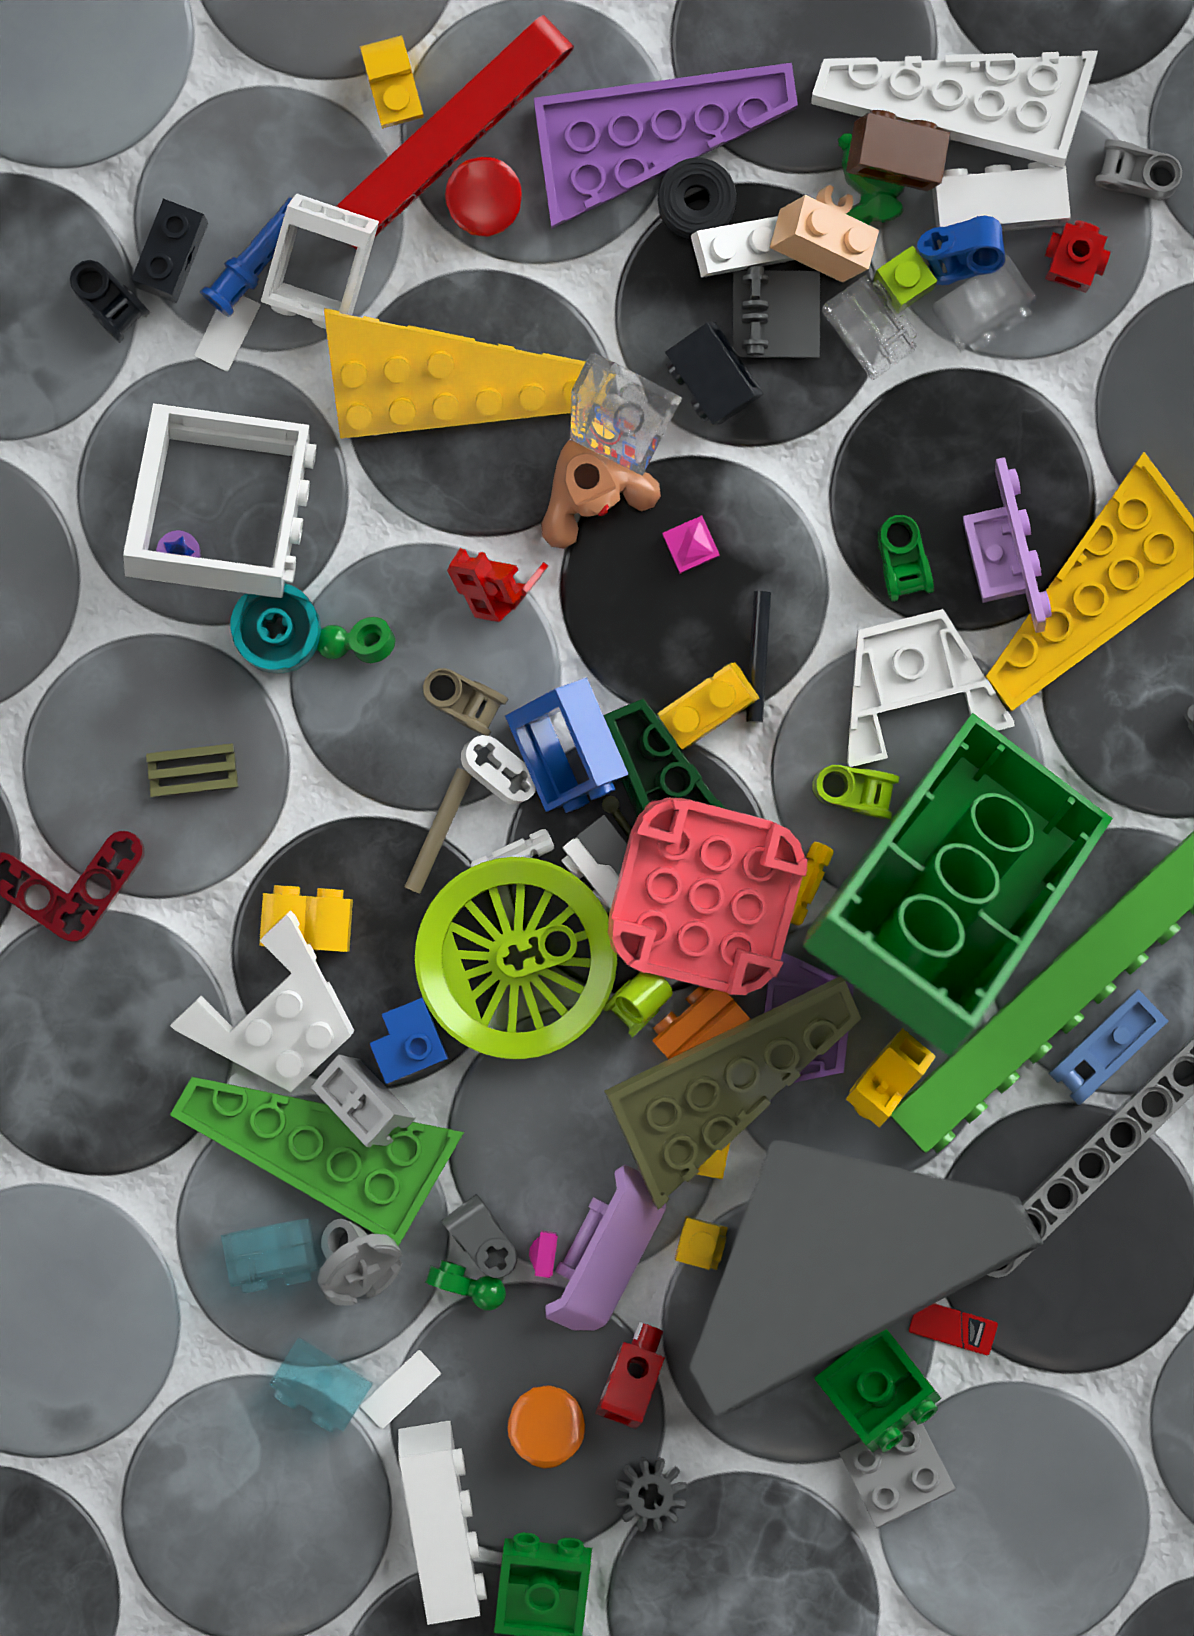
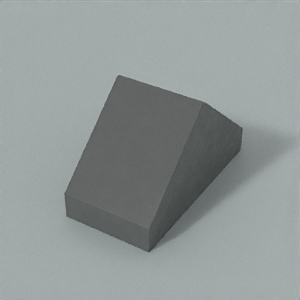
[689,1140,1044,1416]

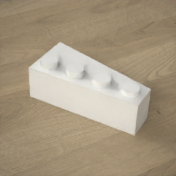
[398,1421,487,1625]

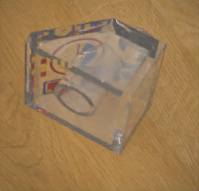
[571,351,682,476]

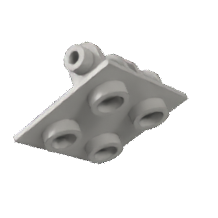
[839,1421,956,1529]

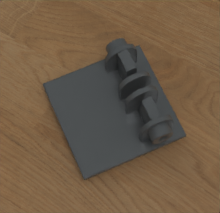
[733,266,820,358]

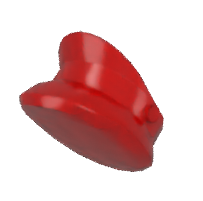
[445,157,522,237]

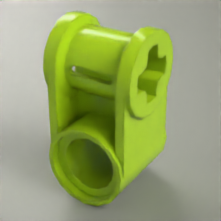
[812,765,900,820]
[603,971,673,1038]

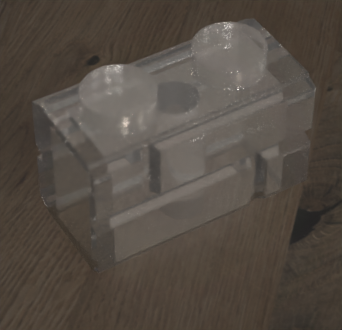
[822,275,918,381]

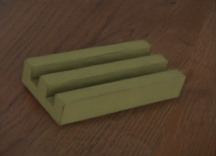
[146,743,239,798]

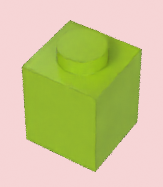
[873,245,937,314]

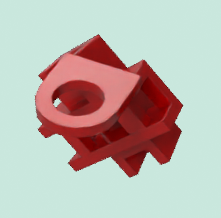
[447,548,549,622]

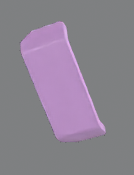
[545,1165,666,1331]

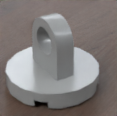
[317,1219,403,1306]

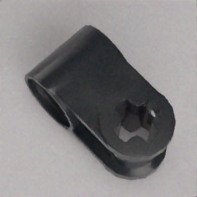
[70,260,151,343]

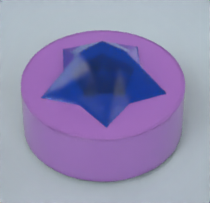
[156,530,201,558]

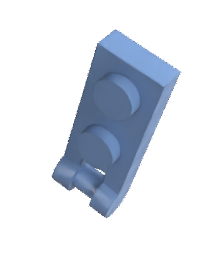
[1048,989,1169,1105]

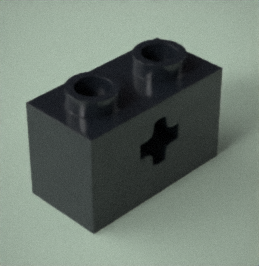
[131,198,208,303]

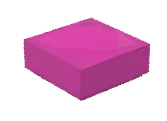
[662,516,720,574]
[529,1230,558,1278]

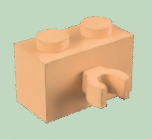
[770,185,879,283]

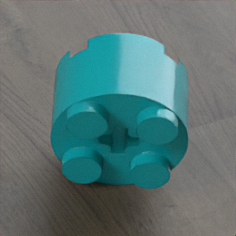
[230,583,321,674]

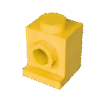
[674,1216,728,1270]

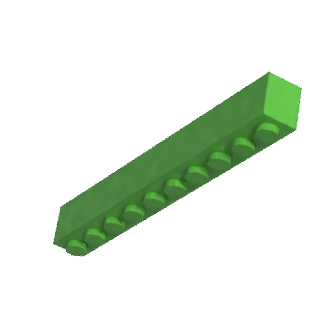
[890,831,1194,1153]

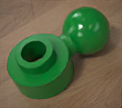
[317,617,395,663]
[425,1260,506,1311]

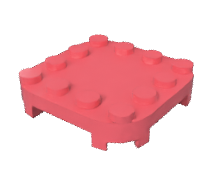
[608,798,807,995]

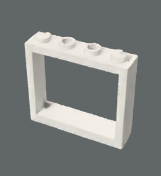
[123,403,316,598]

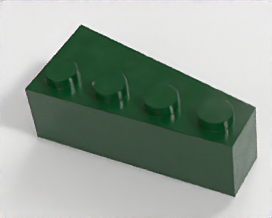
[603,698,726,817]

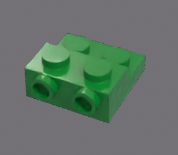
[814,1329,942,1453]
[494,1532,592,1636]

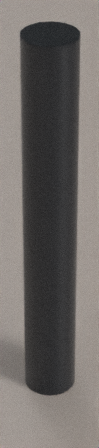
[746,591,771,723]

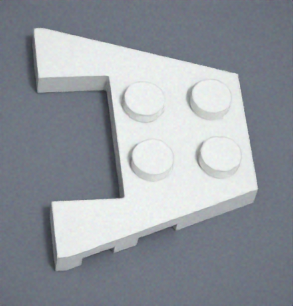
[847,609,1015,767]
[170,910,354,1092]

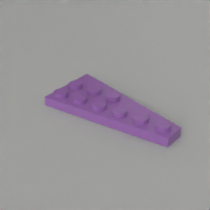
[534,63,798,229]

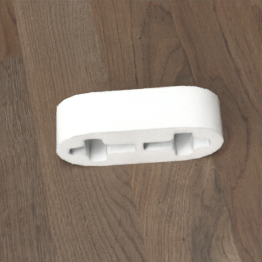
[461,735,536,804]

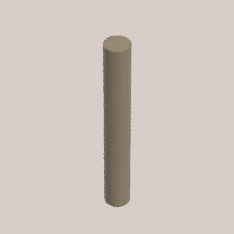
[405,768,472,894]

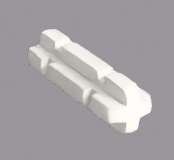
[470,829,554,867]

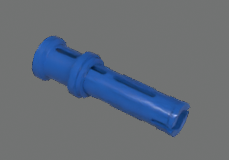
[200,197,299,317]

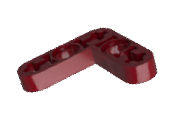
[0,831,144,942]

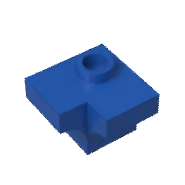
[370,997,449,1084]

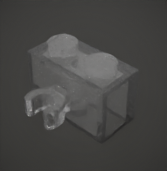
[932,255,1037,352]

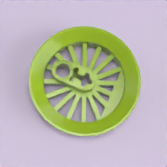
[415,857,617,1059]

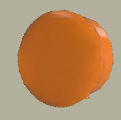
[507,1385,585,1469]

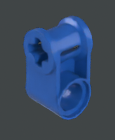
[917,215,1005,286]

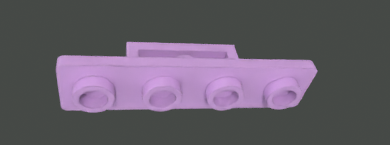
[963,457,1052,633]

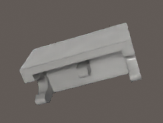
[311,1055,415,1147]

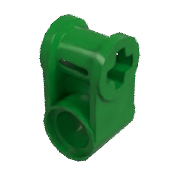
[878,515,934,602]

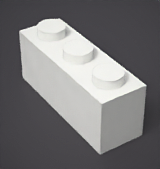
[932,162,1071,231]

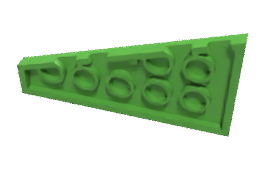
[170,1077,464,1246]

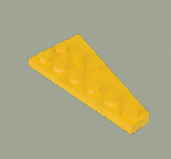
[324,308,599,439]
[985,452,1194,712]

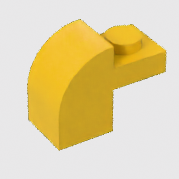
[360,35,424,129]
[846,1028,936,1128]

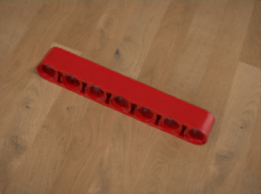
[336,15,574,250]

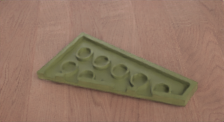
[604,976,861,1210]

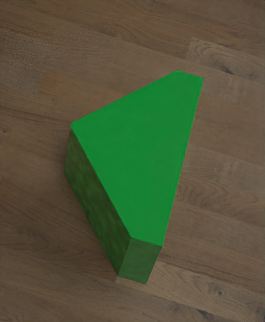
[803,713,1113,1057]

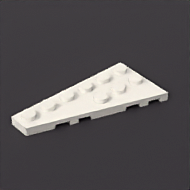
[811,51,1098,168]

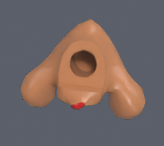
[541,440,661,549]

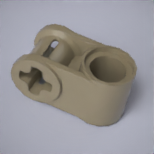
[423,668,508,736]

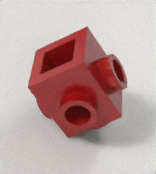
[1044,220,1111,293]

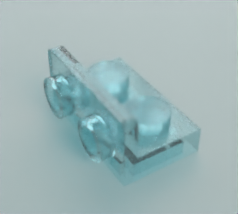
[269,1337,373,1432]

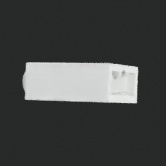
[261,194,379,329]

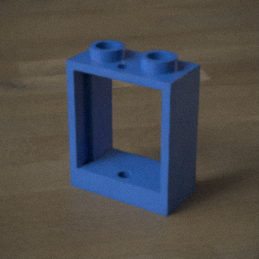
[505,677,629,813]

